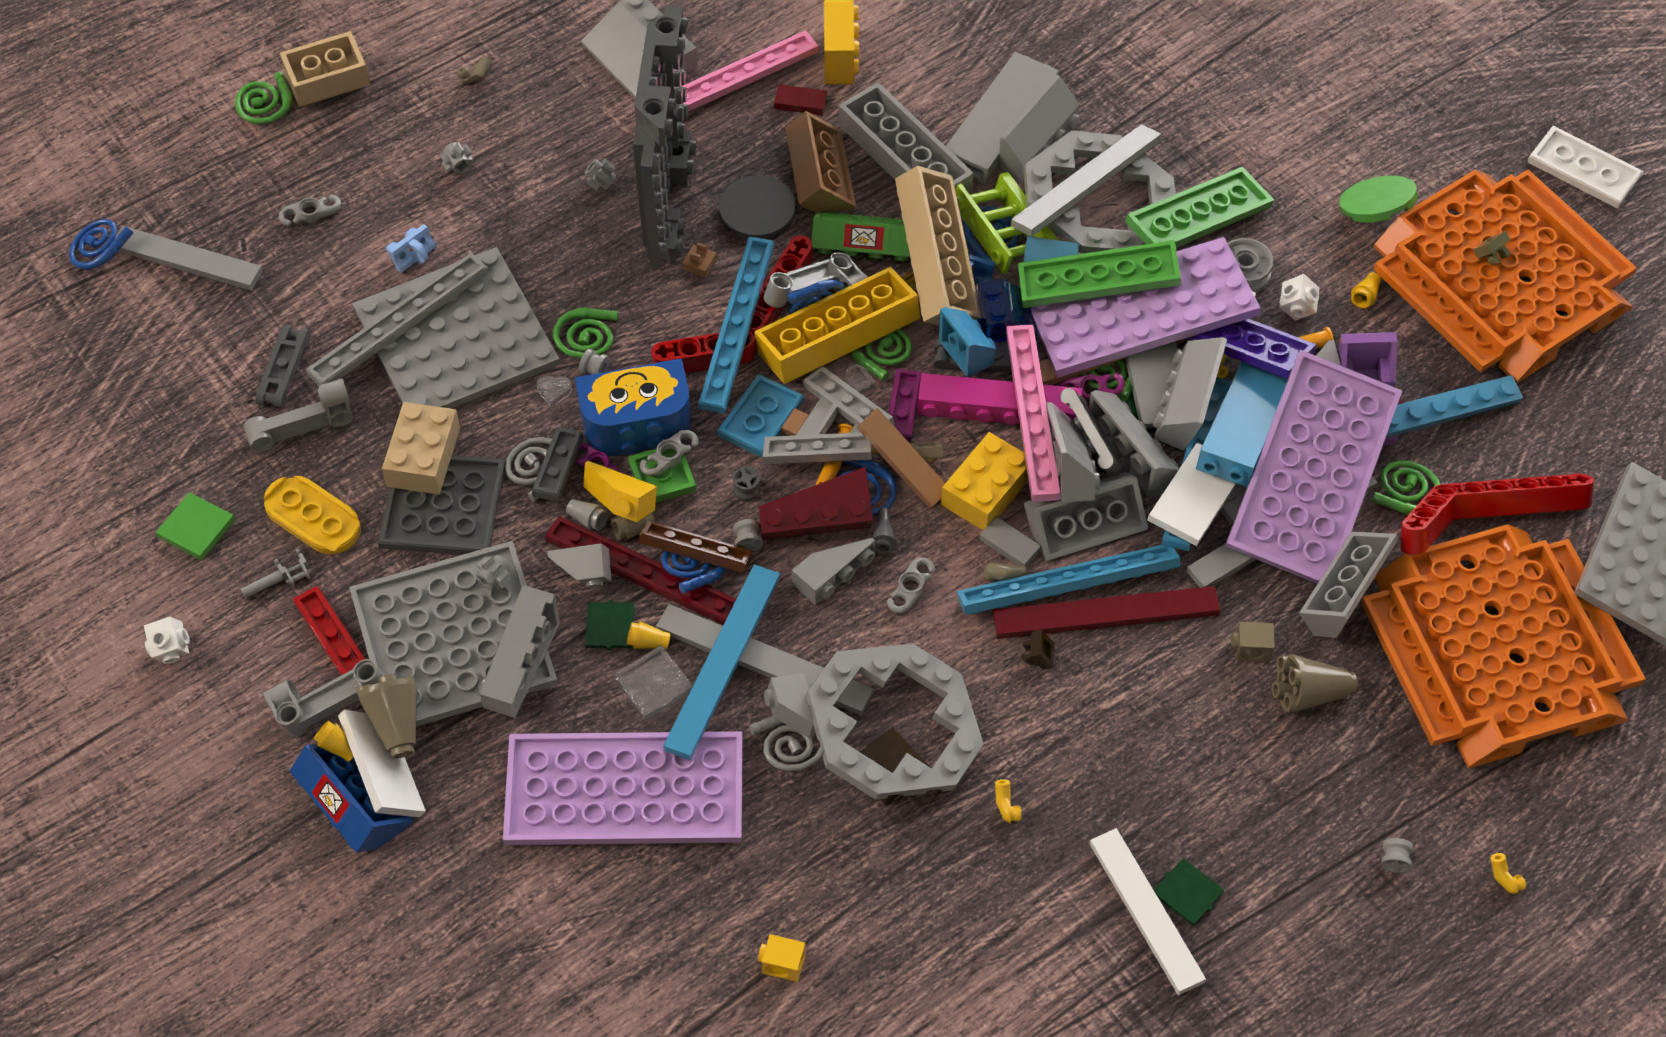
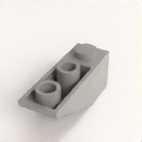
[792,538,875,605]

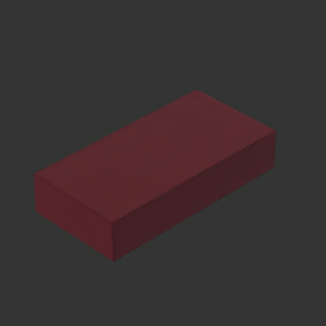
[774,84,827,116]

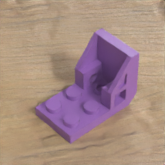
[1337,332,1398,445]

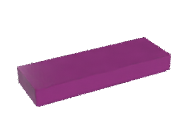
[888,368,923,442]

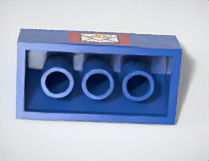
[289,744,414,853]

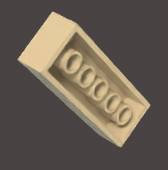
[895,166,982,325]

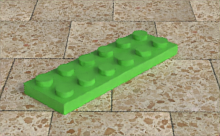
[1125,167,1274,247]
[1018,240,1182,308]

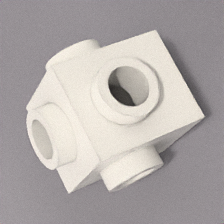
[1280,274,1319,321]
[144,617,190,664]

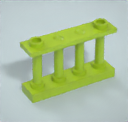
[955,172,1059,274]

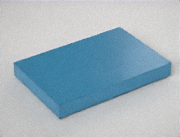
[717,374,804,458]

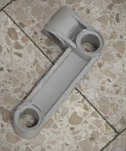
[764,252,868,308]
[244,379,353,452]
[263,659,384,737]

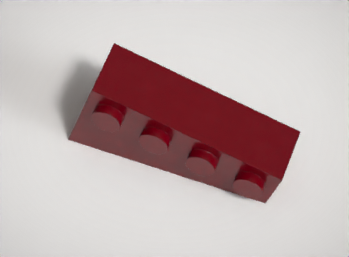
[758,467,873,541]

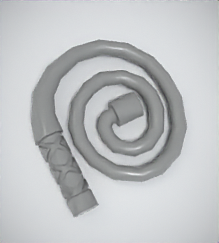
[505,437,552,502]
[749,716,824,771]

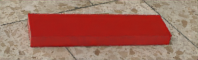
[293,586,365,676]

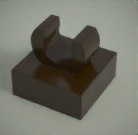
[1021,630,1055,670]

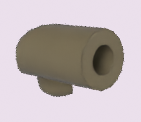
[983,562,1027,582]

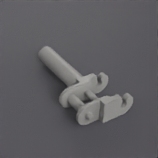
[241,548,312,599]

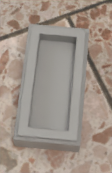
[979,516,1041,567]

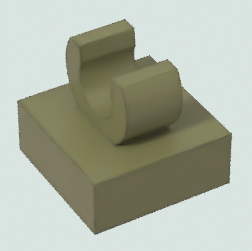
[1473,231,1511,266]

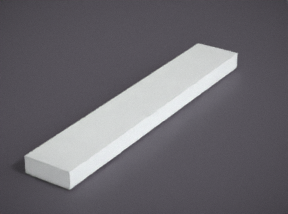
[1090,828,1206,995]

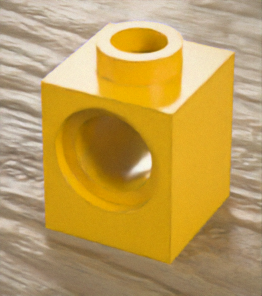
[758,934,806,982]

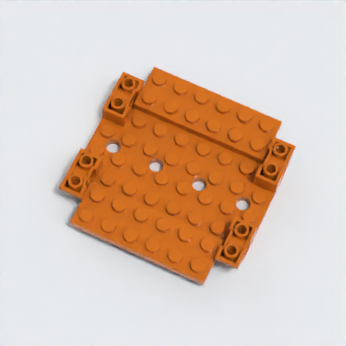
[1374,170,1637,384]
[1361,524,1646,769]

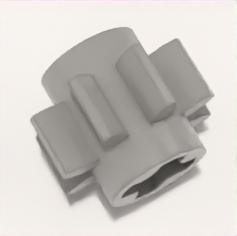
[440,142,473,174]
[585,158,616,191]
[476,555,511,590]

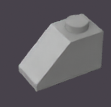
[547,544,611,588]
[764,673,816,738]

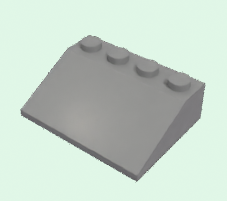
[581,0,698,99]

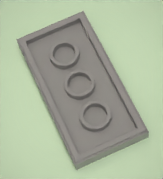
[1125,342,1177,429]

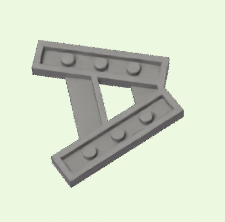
[763,366,894,464]

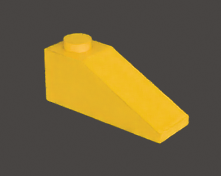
[583,461,657,522]

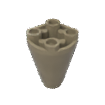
[1272,654,1357,712]
[357,674,417,759]

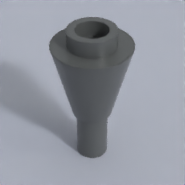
[872,507,898,554]

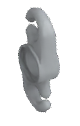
[278,194,342,226]
[640,430,699,477]
[887,557,935,614]

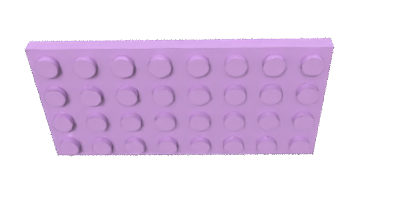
[1028,237,1261,378]
[1225,350,1402,584]
[503,731,743,845]

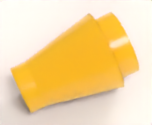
[1351,272,1382,308]
[627,621,670,650]
[314,720,354,762]

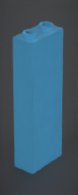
[1196,362,1288,487]

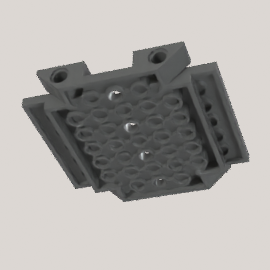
[633,4,697,269]

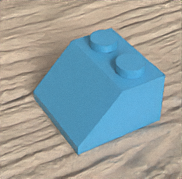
[939,307,996,377]

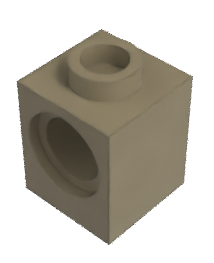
[1231,622,1275,662]

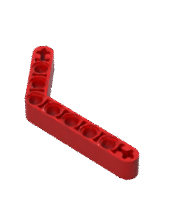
[651,235,813,373]
[1400,474,1594,555]

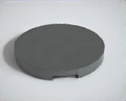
[719,175,795,240]

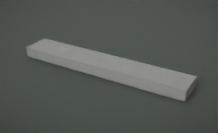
[115,226,263,291]

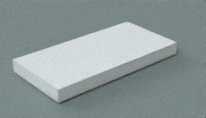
[1528,126,1643,209]
[1147,443,1237,546]
[338,710,426,817]

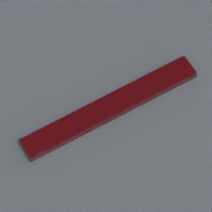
[545,516,736,625]
[992,586,1220,639]

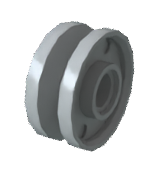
[1227,238,1273,293]

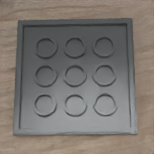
[378,455,506,555]

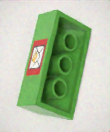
[812,212,910,261]

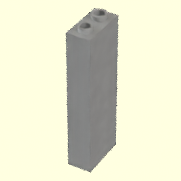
[946,52,1059,186]

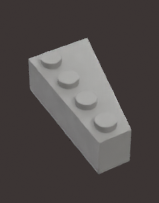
[478,585,560,718]

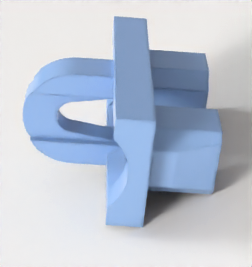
[386,224,437,273]

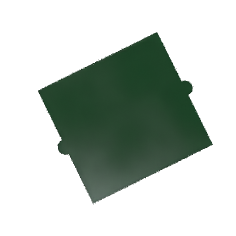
[585,600,634,651]
[1154,858,1224,926]

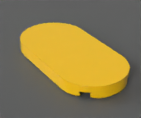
[264,476,361,554]

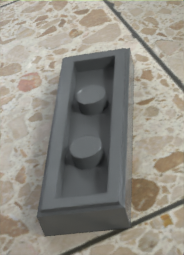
[532,427,584,502]

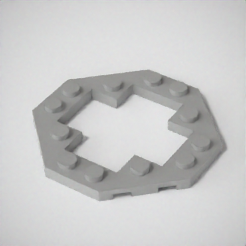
[1023,130,1176,253]
[806,644,984,800]

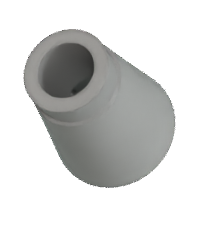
[566,499,608,531]

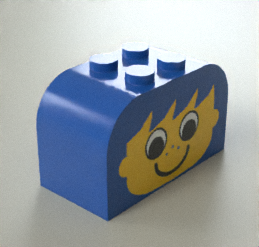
[575,359,692,456]

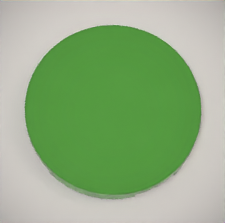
[1339,176,1418,223]

